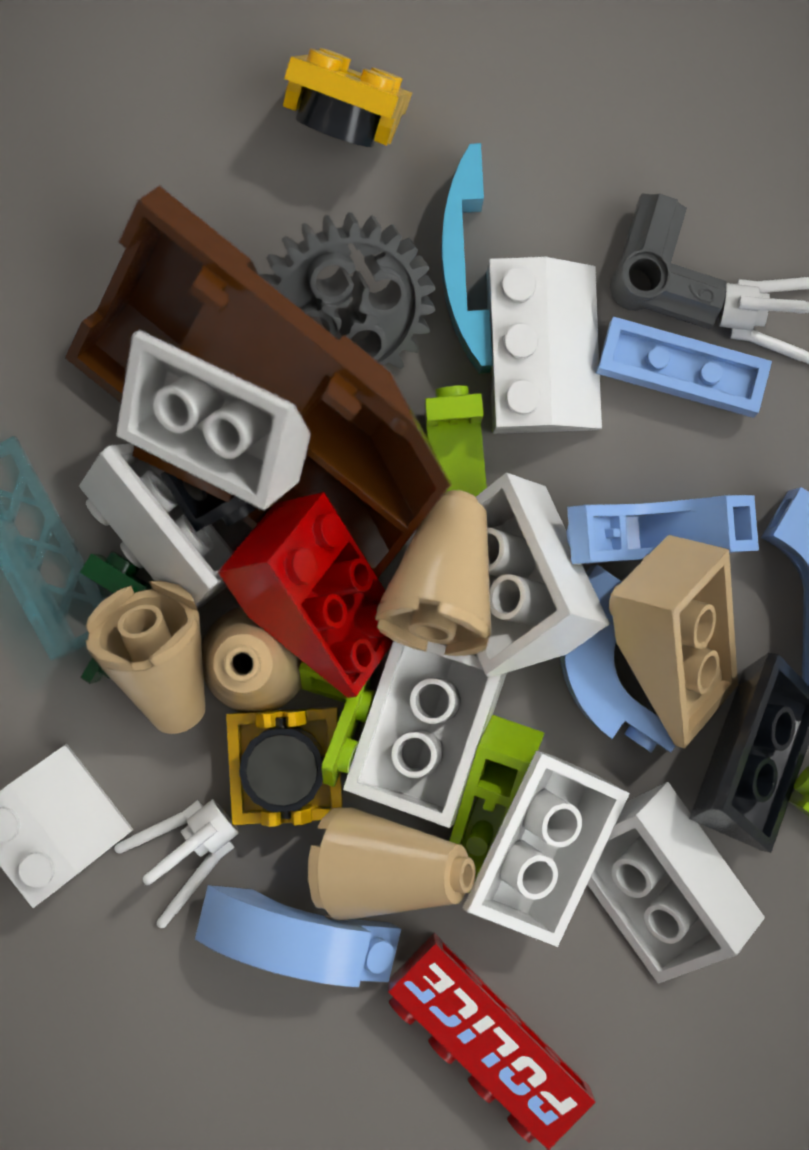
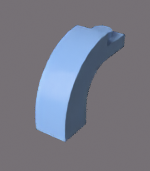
[567,495,759,564]
[560,564,675,753]
[195,885,401,987]

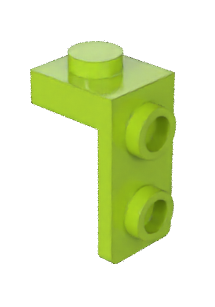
[424,386,487,497]
[299,661,376,787]

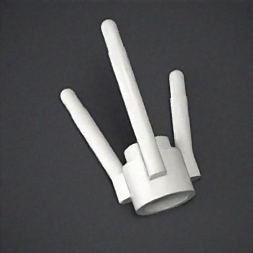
[719,277,809,364]
[114,799,240,929]

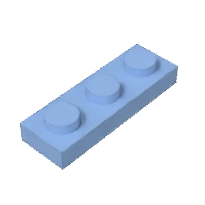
[596,316,772,418]

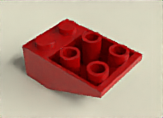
[218,492,393,698]

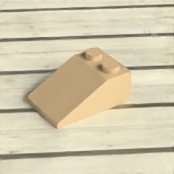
[609,535,738,749]

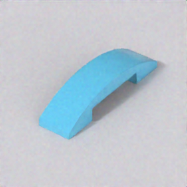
[441,143,493,374]

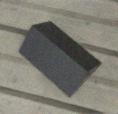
[689,653,809,853]

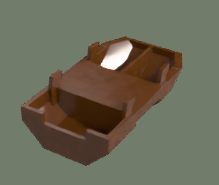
[65,185,452,578]

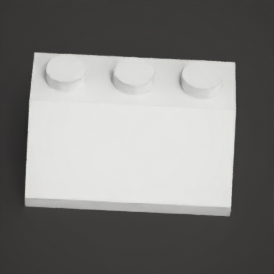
[486,257,602,434]
[116,331,311,510]
[79,444,234,610]
[476,472,610,677]
[343,641,507,828]
[463,751,630,947]
[587,782,765,984]

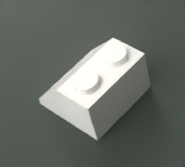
[0,744,134,908]

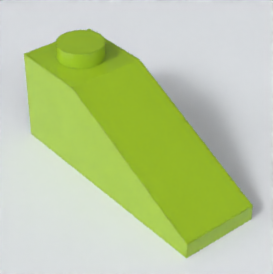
[449,714,545,893]

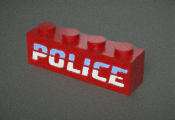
[388,933,596,1150]

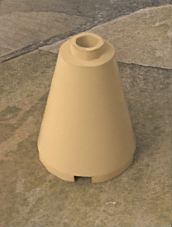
[375,490,491,656]
[86,581,206,734]
[202,607,302,712]
[308,807,475,921]

